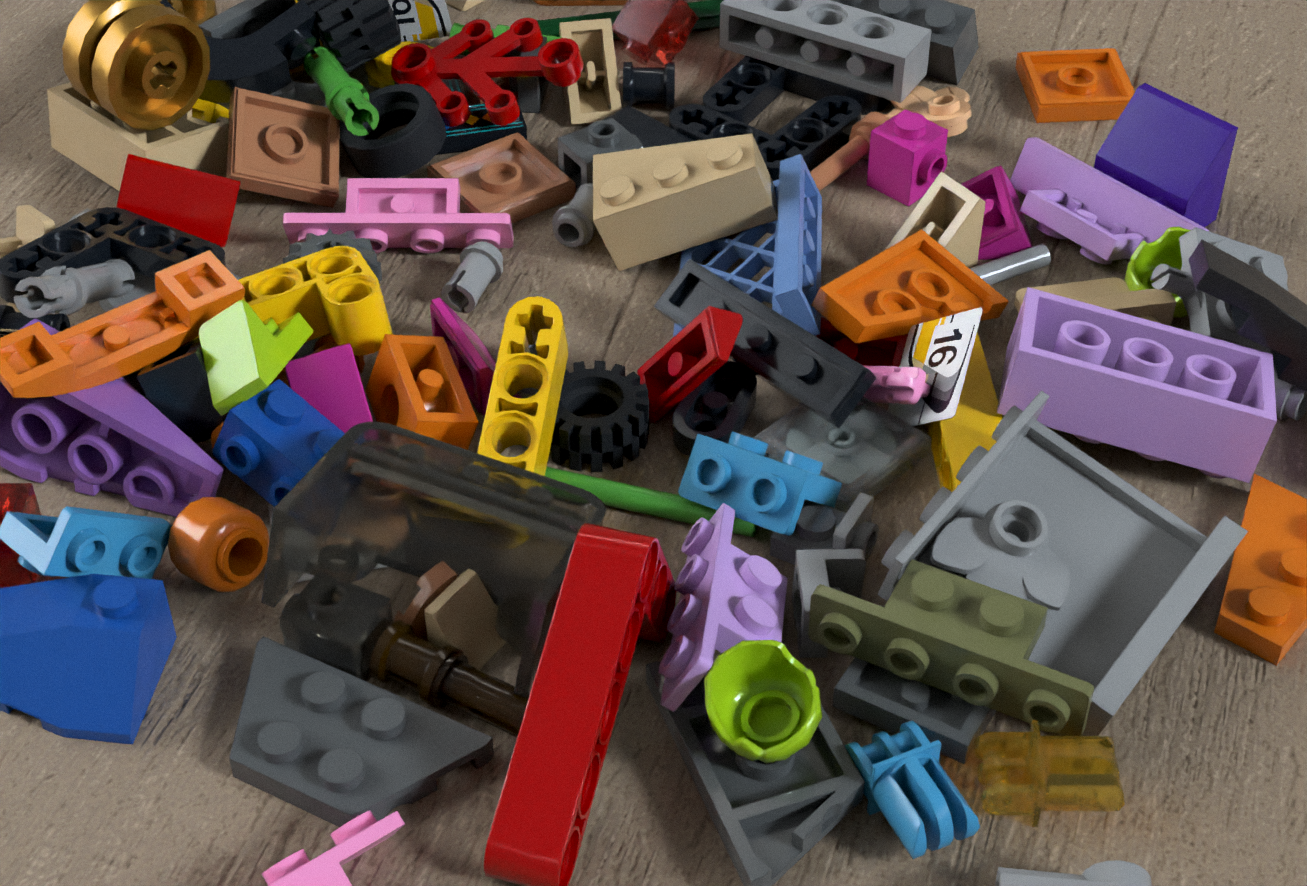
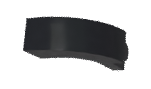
[160,0,319,103]

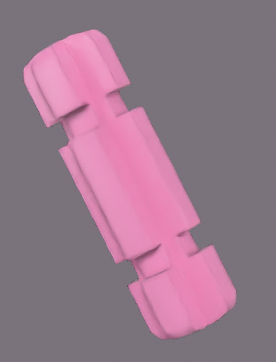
[859,365,930,405]

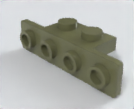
[808,559,1094,740]

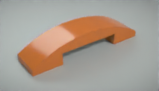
[0,250,245,398]

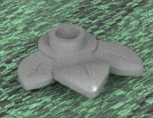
[930,499,1070,611]

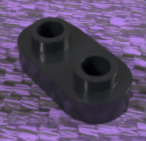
[672,361,757,457]

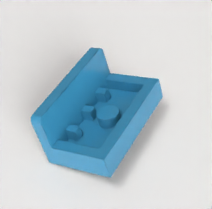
[678,431,842,536]
[0,506,172,579]

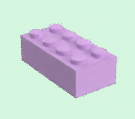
[997,287,1277,483]

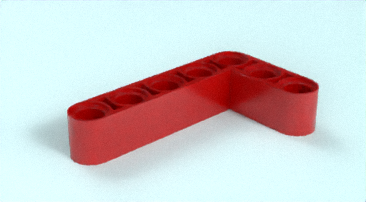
[484,523,677,886]

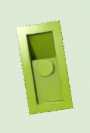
[199,300,314,416]

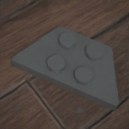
[229,636,494,827]
[646,661,865,886]

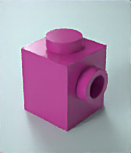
[866,109,948,207]

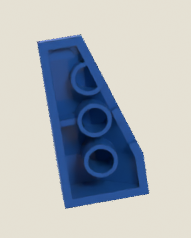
[0,574,177,745]

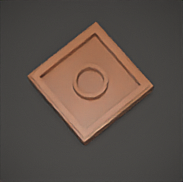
[226,87,340,208]
[427,132,576,223]

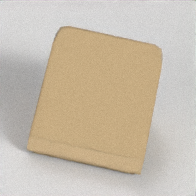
[424,568,509,670]

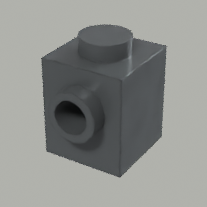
[557,118,643,192]

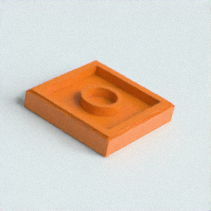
[1015,48,1135,123]

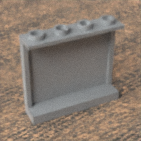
[878,390,1248,749]

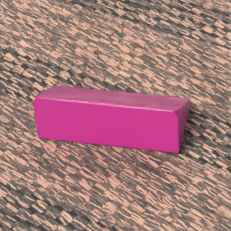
[961,165,1033,260]
[430,297,521,416]
[284,343,385,470]

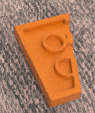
[811,229,1009,344]
[1214,473,1307,666]

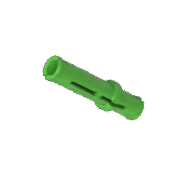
[304,46,379,136]

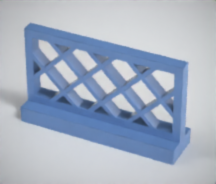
[673,154,822,337]

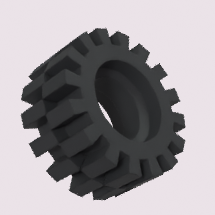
[537,360,649,473]

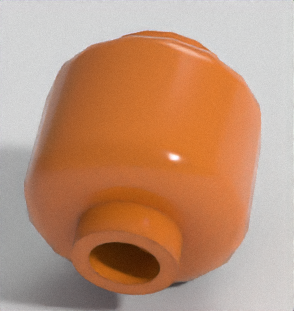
[168,497,270,592]

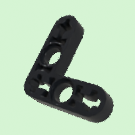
[703,56,887,125]
[669,95,861,181]
[0,207,226,303]

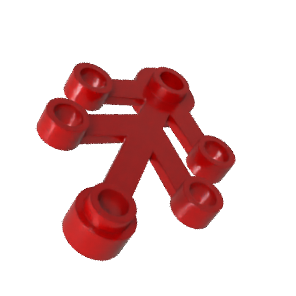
[391,18,584,127]

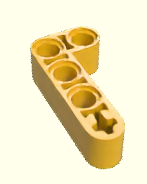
[191,246,393,356]
[403,296,568,550]

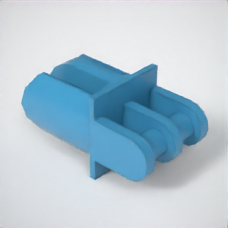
[844,720,980,859]

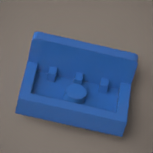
[212,379,375,533]

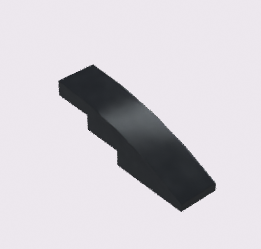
[1188,240,1307,392]

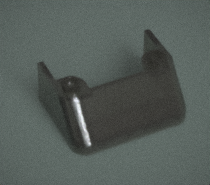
[261,422,606,698]

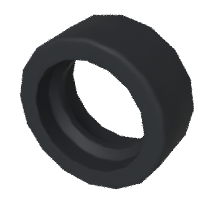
[339,83,447,178]

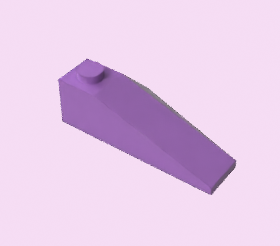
[0,318,224,517]

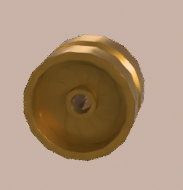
[62,0,210,131]

